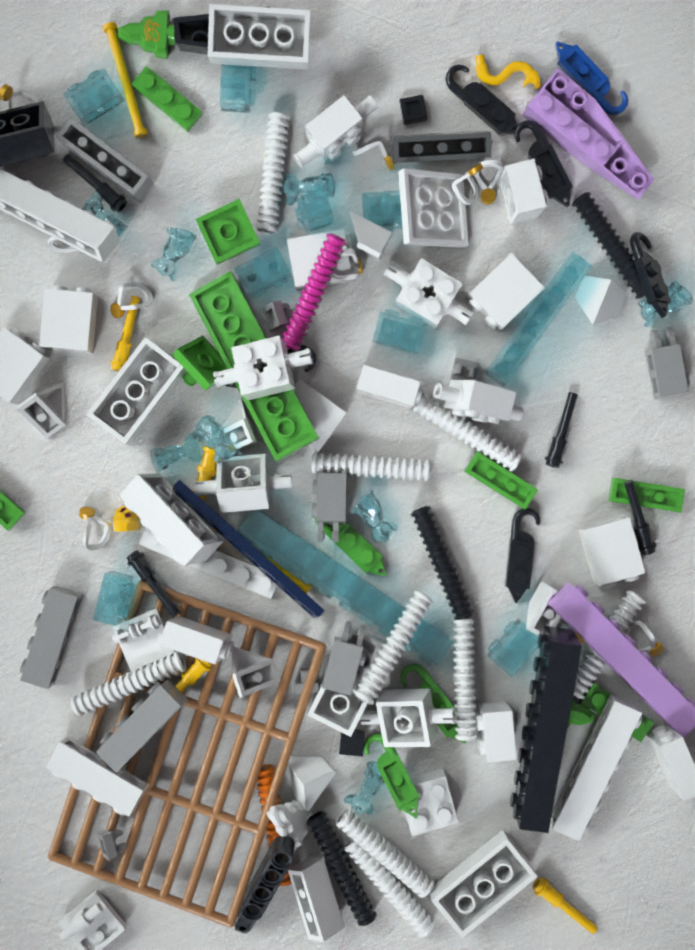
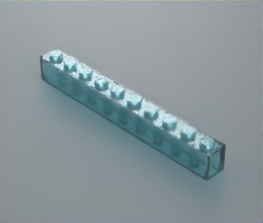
[237,510,454,666]

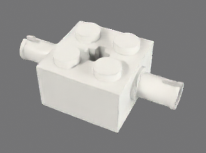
[293,95,378,168]
[384,258,473,329]
[213,336,313,400]
[433,380,524,424]
[194,454,292,513]
[360,688,457,747]

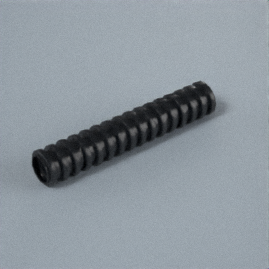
[572,192,645,299]
[410,506,475,620]
[306,811,377,926]

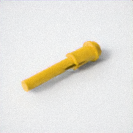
[110,296,141,372]
[175,658,212,693]
[532,877,598,934]

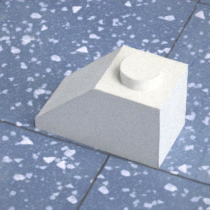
[526,581,561,636]

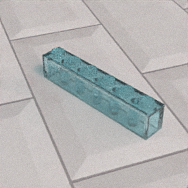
[483,252,593,387]

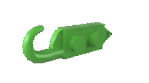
[315,518,386,576]
[400,663,466,743]
[364,733,421,819]

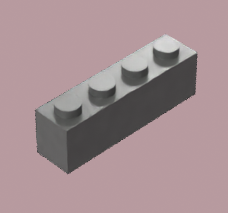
[391,130,491,163]

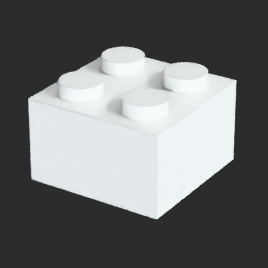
[499,159,548,225]
[474,701,517,763]
[405,769,459,836]

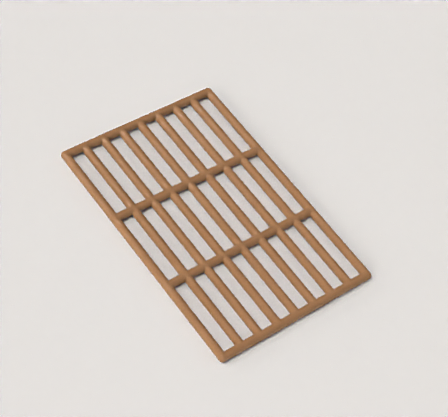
[48,580,326,928]

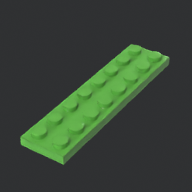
[189,271,320,462]

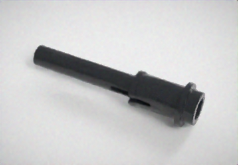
[63,154,127,212]
[544,392,578,468]
[624,480,657,555]
[126,550,181,618]

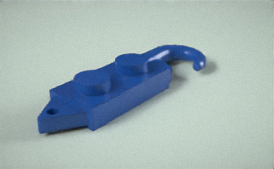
[555,41,629,115]

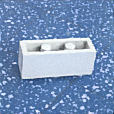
[288,857,345,942]

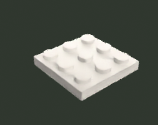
[398,169,469,248]

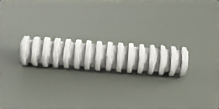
[256,112,290,234]
[413,393,522,472]
[311,452,430,481]
[574,590,645,699]
[354,591,433,705]
[453,619,477,741]
[71,651,187,716]
[336,808,434,898]
[344,838,435,937]

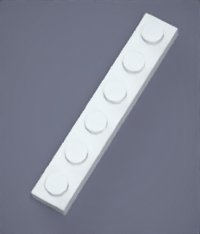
[139,528,277,599]

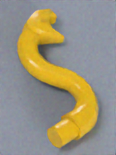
[475,54,541,90]

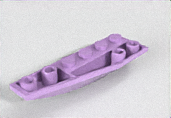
[522,68,655,199]

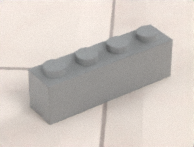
[56,117,154,203]
[20,586,83,689]
[96,680,188,773]

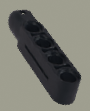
[235,836,295,934]

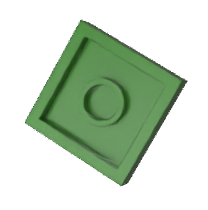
[195,199,261,265]
[172,335,227,391]

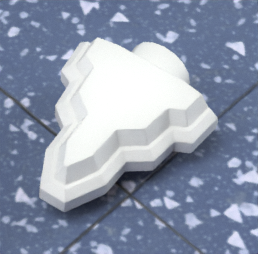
[267,800,309,851]

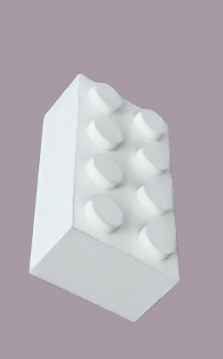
[208,4,310,70]
[86,337,187,445]
[119,474,224,566]
[307,624,387,737]
[430,830,538,938]

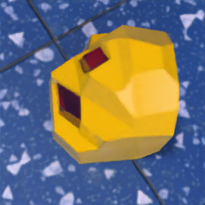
[113,506,142,531]

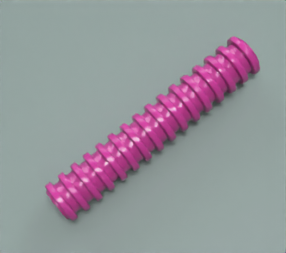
[282,233,347,351]

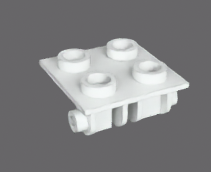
[112,608,175,671]

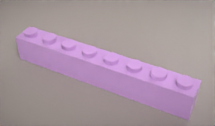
[547,583,695,738]

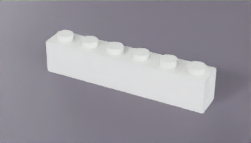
[0,169,120,262]
[550,694,642,841]

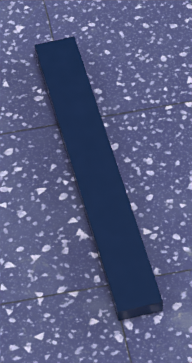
[172,479,325,618]

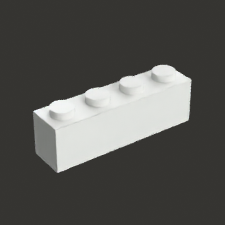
[46,737,149,816]

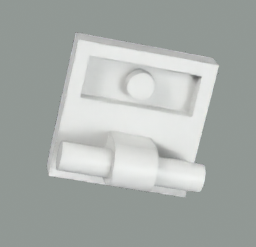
[58,889,127,950]

